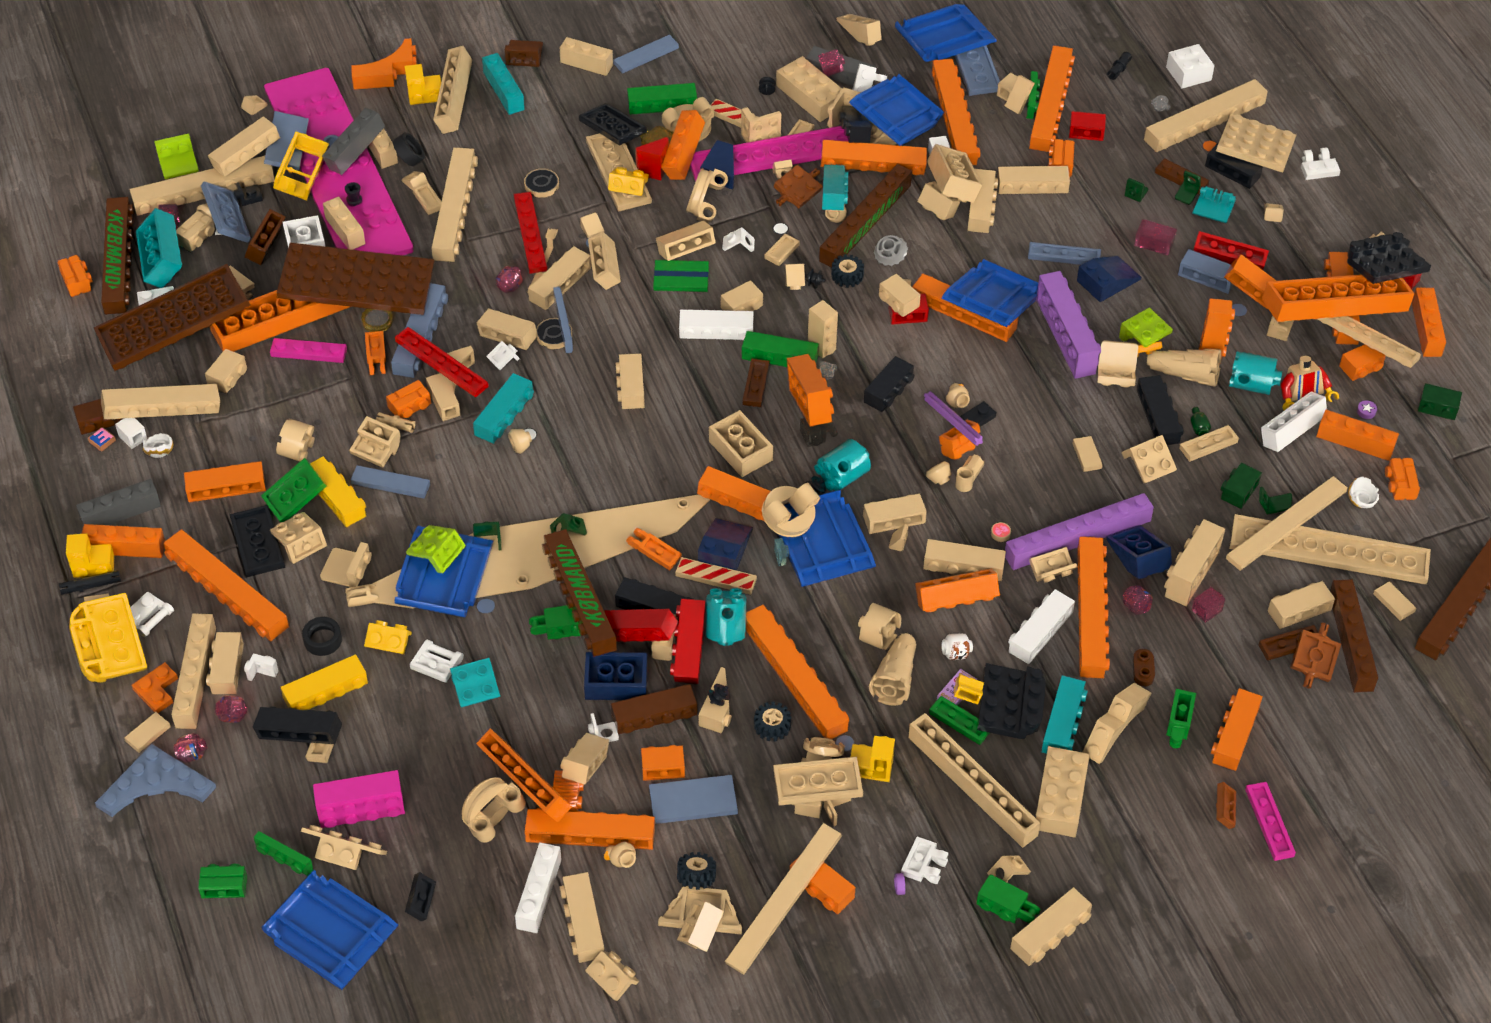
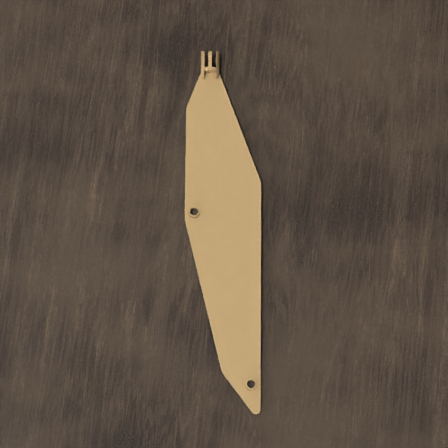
[345,495,710,609]

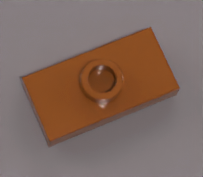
[1216,782,1236,829]

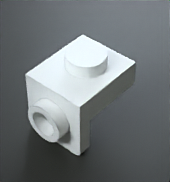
[244,653,279,681]

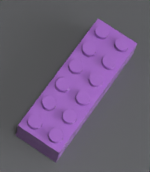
[1036,271,1101,379]

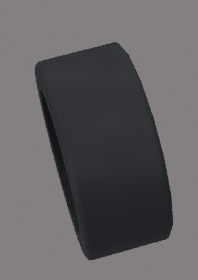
[393,132,425,167]
[302,616,342,656]

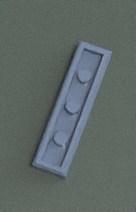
[613,35,679,74]
[1028,242,1101,265]
[553,287,573,353]
[351,466,430,499]

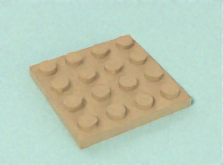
[1216,114,1296,173]

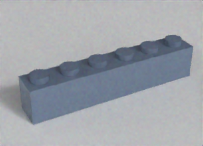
[391,283,448,378]

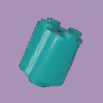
[1229,351,1283,395]
[814,439,871,491]
[706,588,747,646]

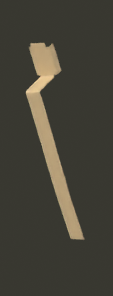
[527,228,558,293]

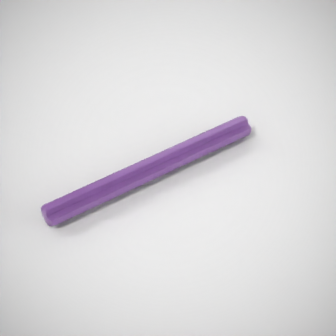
[924,391,983,446]

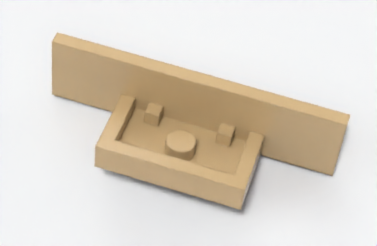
[301,825,387,870]

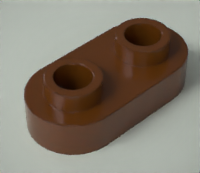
[1133,649,1155,687]

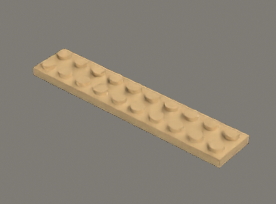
[1229,514,1431,585]

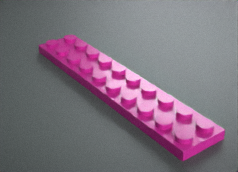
[690,126,849,182]

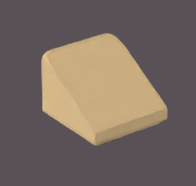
[241,95,268,115]
[402,171,428,190]
[1264,203,1284,222]
[580,213,604,238]
[889,524,908,551]

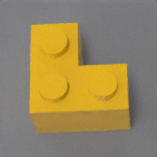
[405,64,441,105]
[66,533,115,578]
[850,736,895,782]

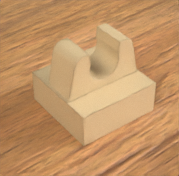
[772,160,792,180]

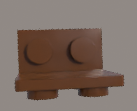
[505,40,543,67]

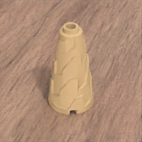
[1147,349,1221,387]
[869,633,916,706]

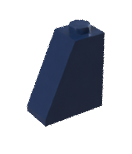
[700,140,734,190]

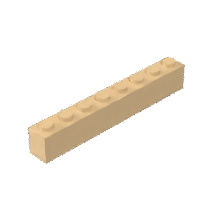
[1144,79,1268,152]
[432,148,478,262]
[129,156,275,216]
[908,713,1040,848]

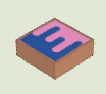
[88,427,116,452]

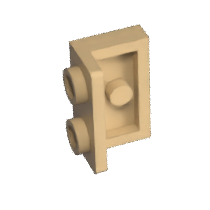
[1029,547,1078,583]
[585,951,639,1001]

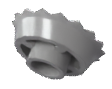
[874,235,908,266]

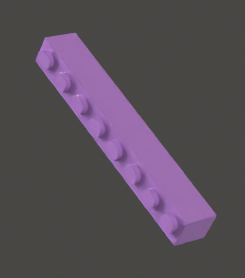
[1005,493,1154,570]

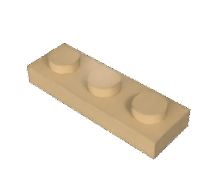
[1179,425,1239,462]

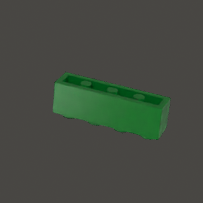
[627,83,697,115]
[742,331,819,367]

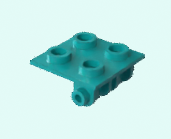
[1192,186,1236,223]
[450,658,500,707]

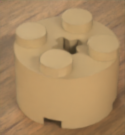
[276,419,315,461]
[858,603,901,650]

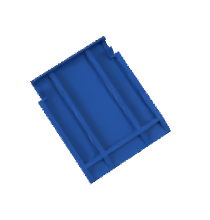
[895,4,997,62]
[849,74,944,146]
[942,259,1038,327]
[779,490,876,587]
[394,526,494,618]
[261,870,398,990]

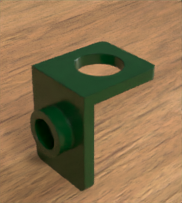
[1175,170,1201,205]
[1124,178,1148,202]
[1259,487,1292,515]
[550,513,587,536]
[473,521,501,551]

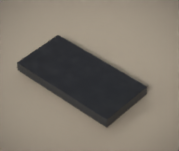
[579,103,647,146]
[230,505,285,578]

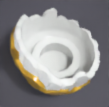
[143,433,174,458]
[1348,477,1379,508]

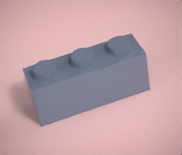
[1178,249,1234,294]

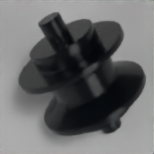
[759,77,776,95]
[805,268,826,288]
[805,476,826,495]
[708,684,730,706]

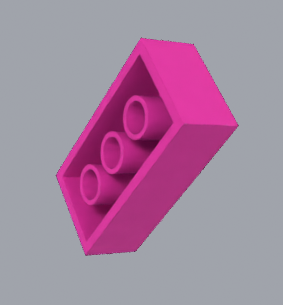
[313,770,405,828]

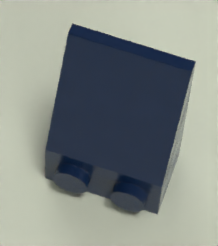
[1077,256,1142,302]
[698,518,753,571]
[1106,525,1172,579]

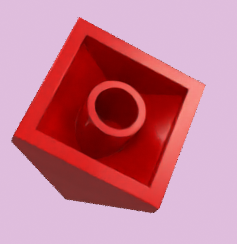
[635,137,669,181]

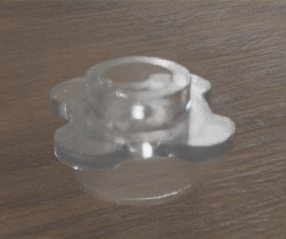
[1151,95,1171,112]
[819,361,837,379]

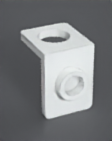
[722,227,755,252]
[588,713,619,742]

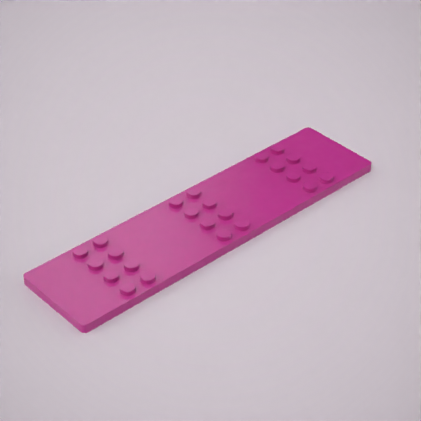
[264,68,414,256]

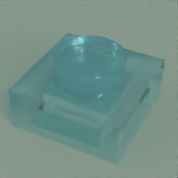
[774,538,789,566]

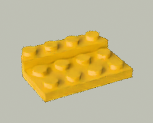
[69,593,147,682]

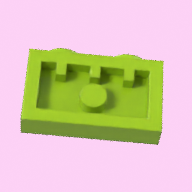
[154,134,199,179]
[1119,307,1173,348]
[406,525,466,574]

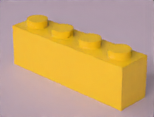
[310,456,366,527]
[281,654,368,710]

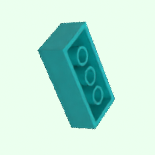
[136,208,182,288]

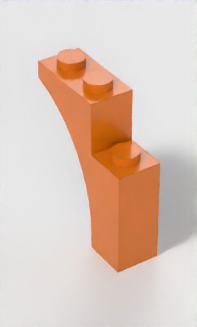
[351,38,417,89]

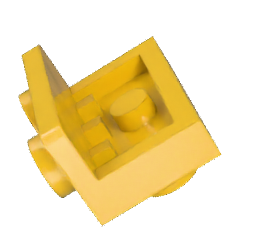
[608,167,649,196]
[364,620,412,655]

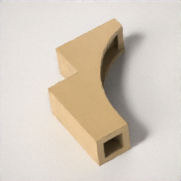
[426,346,475,421]
[1082,683,1151,764]

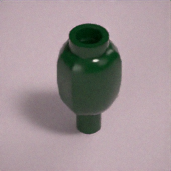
[1191,407,1211,436]

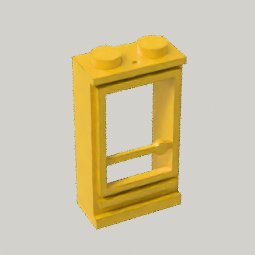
[273,132,329,200]

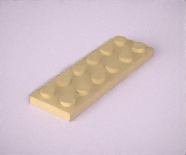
[586,133,652,212]

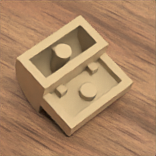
[349,416,400,468]

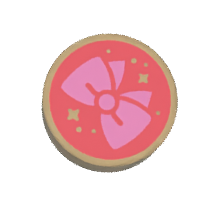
[991,522,1011,542]

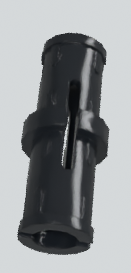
[1107,52,1132,80]

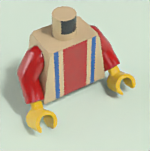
[1281,356,1339,411]

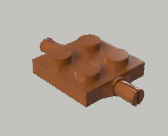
[773,164,823,208]
[1290,623,1341,689]

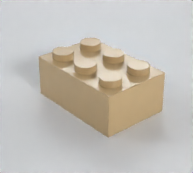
[709,410,773,477]

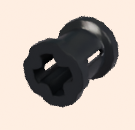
[345,182,362,206]

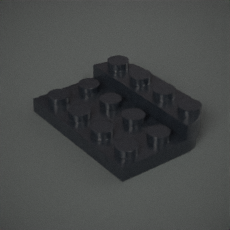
[1347,232,1431,284]
[977,663,1046,739]

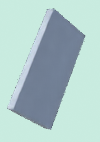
[954,45,1000,96]
[264,111,309,171]
[201,181,251,243]
[649,775,738,824]

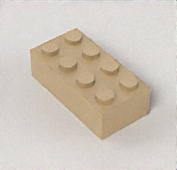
[776,56,842,122]
[927,144,982,203]
[1164,519,1225,607]
[1036,746,1090,837]

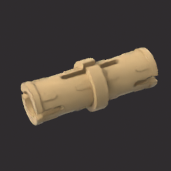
[376,412,415,433]

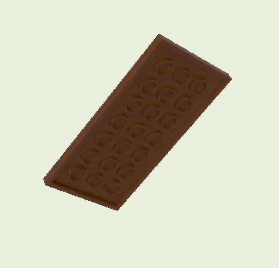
[277,243,434,315]
[94,264,250,371]

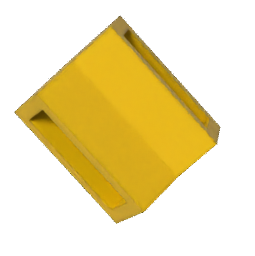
[954,674,984,705]

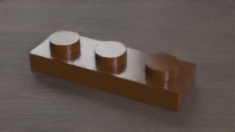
[1155,158,1209,195]
[743,359,770,407]
[1259,625,1319,661]

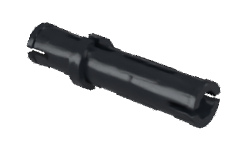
[59,570,121,595]

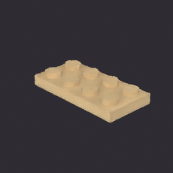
[773,757,863,805]

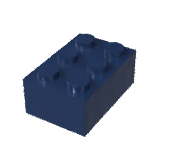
[584,652,648,700]

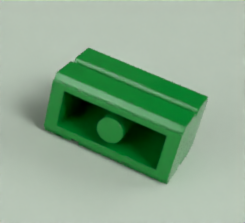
[198,864,247,898]

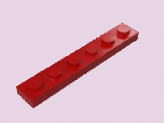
[513,192,547,274]
[395,327,489,398]

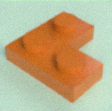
[132,662,178,713]

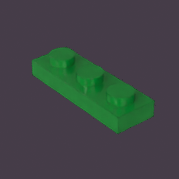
[1026,71,1040,119]
[929,696,990,745]
[254,831,313,876]

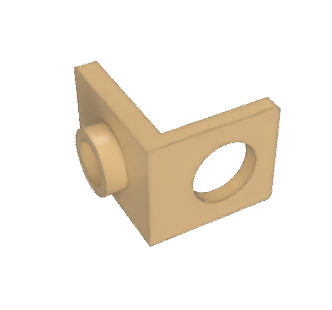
[824,798,851,826]
[987,856,1031,882]

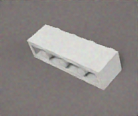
[679,310,753,340]
[1261,391,1327,452]
[1008,589,1075,664]
[515,842,561,933]

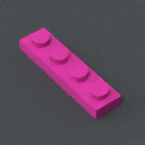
[270,338,347,363]
[1245,782,1296,861]

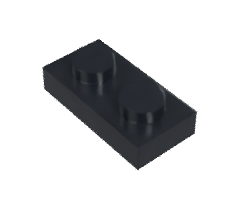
[960,401,997,427]
[405,872,436,921]

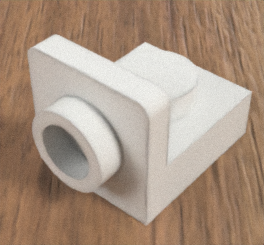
[486,341,520,370]

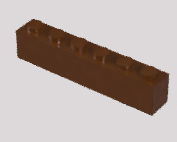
[1330,579,1378,693]

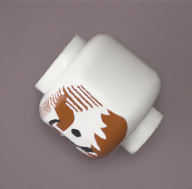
[942,633,973,660]

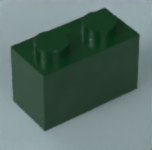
[1418,383,1462,420]
[1220,462,1262,509]

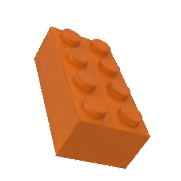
[787,354,834,427]

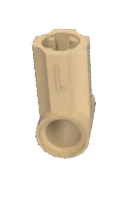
[955,454,984,492]

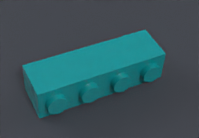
[482,53,525,115]
[822,164,848,210]
[473,373,534,444]
[1041,675,1088,754]

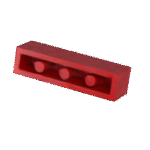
[1193,231,1269,270]
[670,599,706,684]
[604,609,678,642]

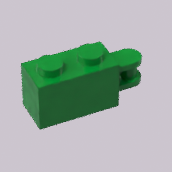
[529,605,581,640]
[1166,689,1196,749]
[976,874,1041,924]

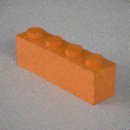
[661,110,705,180]
[1411,288,1446,357]
[1199,298,1235,364]
[1316,410,1399,461]
[184,461,266,502]
[697,466,771,521]
[82,524,165,558]
[915,568,1000,612]
[1211,688,1263,771]

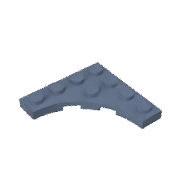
[95,744,216,817]

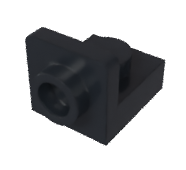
[234,182,263,206]

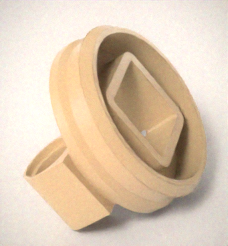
[662,97,714,142]
[686,168,728,223]
[762,483,820,537]
[462,777,526,843]

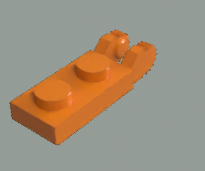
[365,331,386,375]
[626,528,682,571]

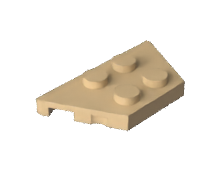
[658,886,742,934]

